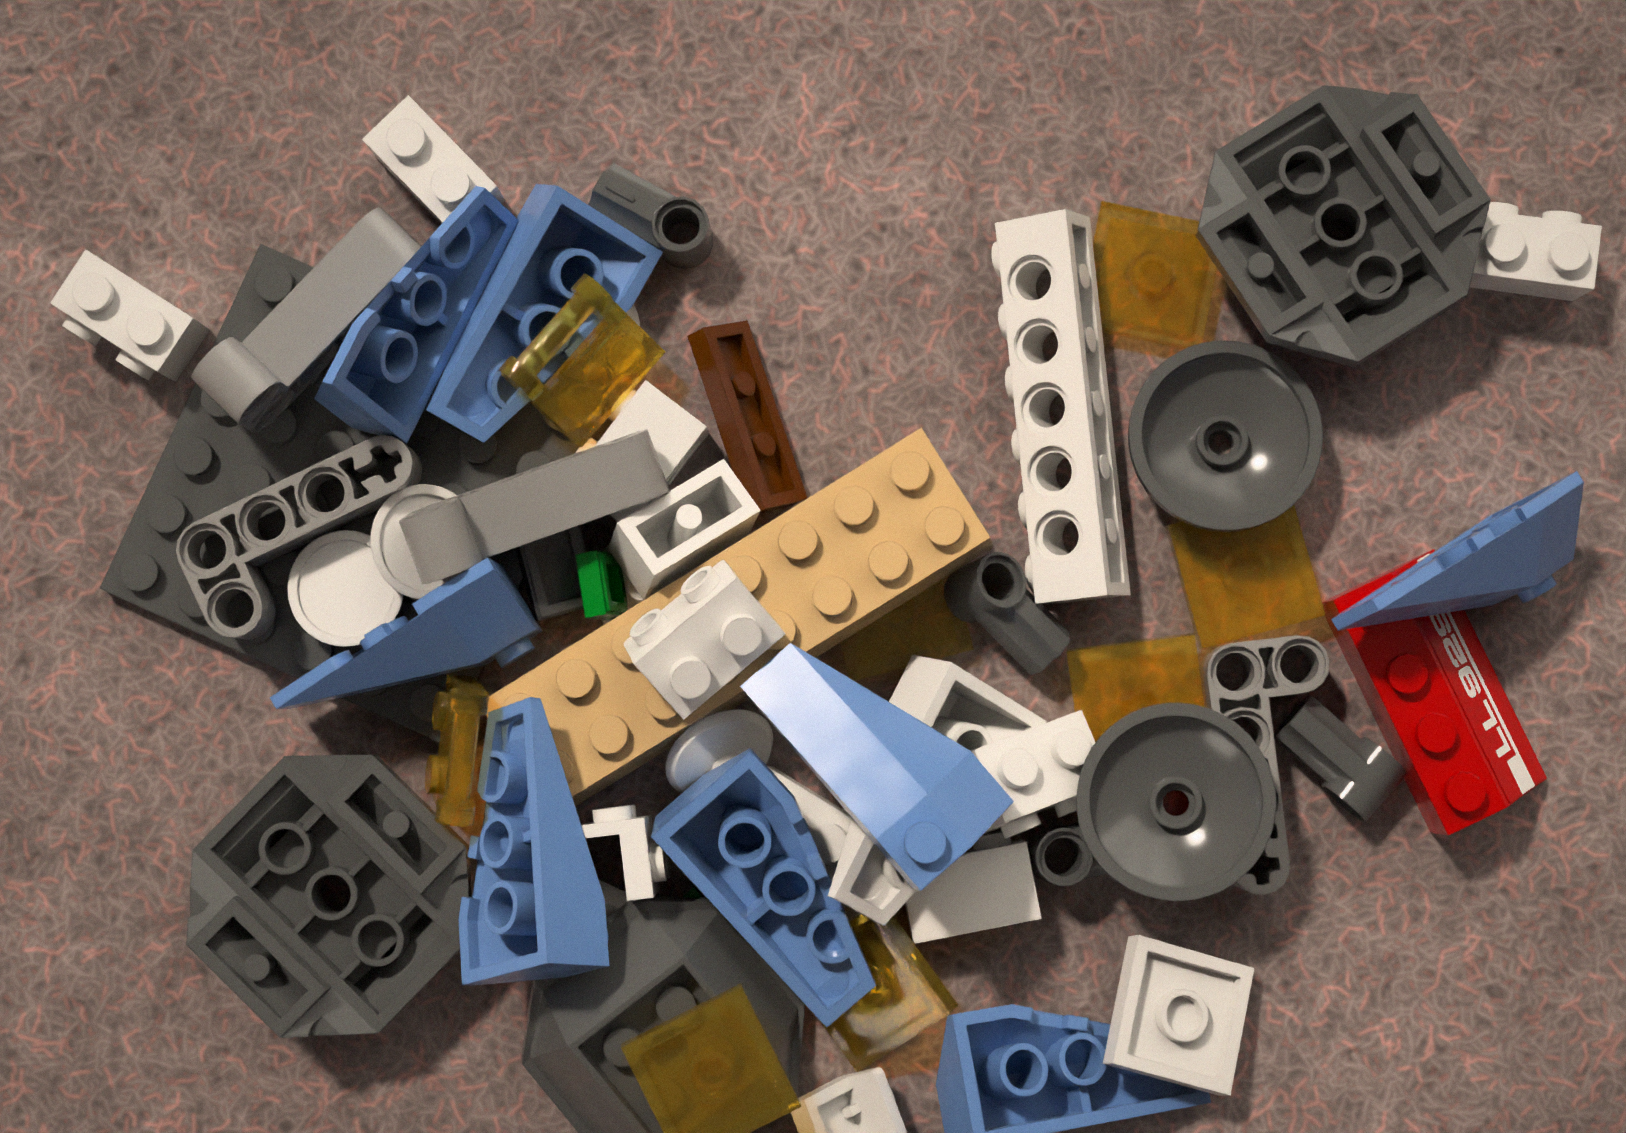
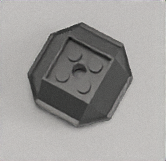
[1196,85,1491,368]
[186,755,472,1038]
[521,895,805,1133]

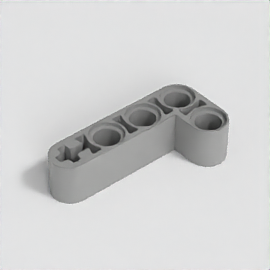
[191,207,422,433]
[399,429,670,584]
[176,435,422,640]
[1198,635,1329,895]

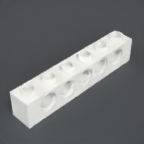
[991,209,1131,604]

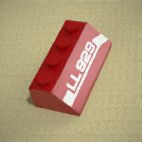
[1319,549,1547,836]

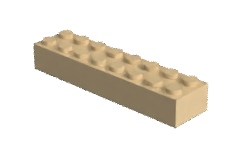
[479,428,993,807]

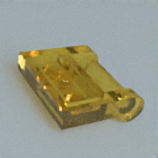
[498,274,666,447]
[425,674,489,827]

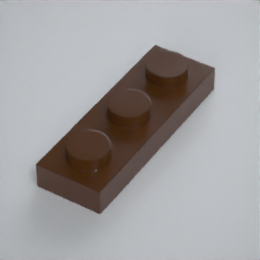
[687,320,807,514]

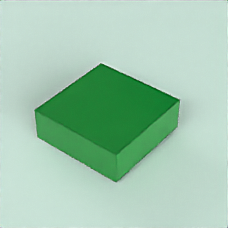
[575,550,628,621]

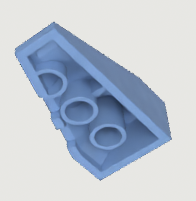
[426,184,663,443]
[314,186,519,444]
[1331,471,1584,631]
[270,557,542,709]
[740,643,1014,891]
[458,697,610,986]
[651,748,876,1028]
[936,1004,1211,1133]

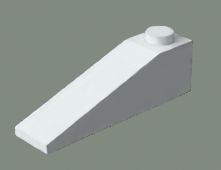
[828,655,1047,926]

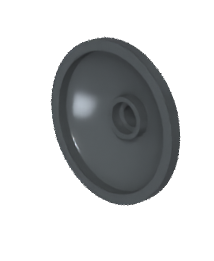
[1128,340,1323,532]
[1076,703,1276,901]

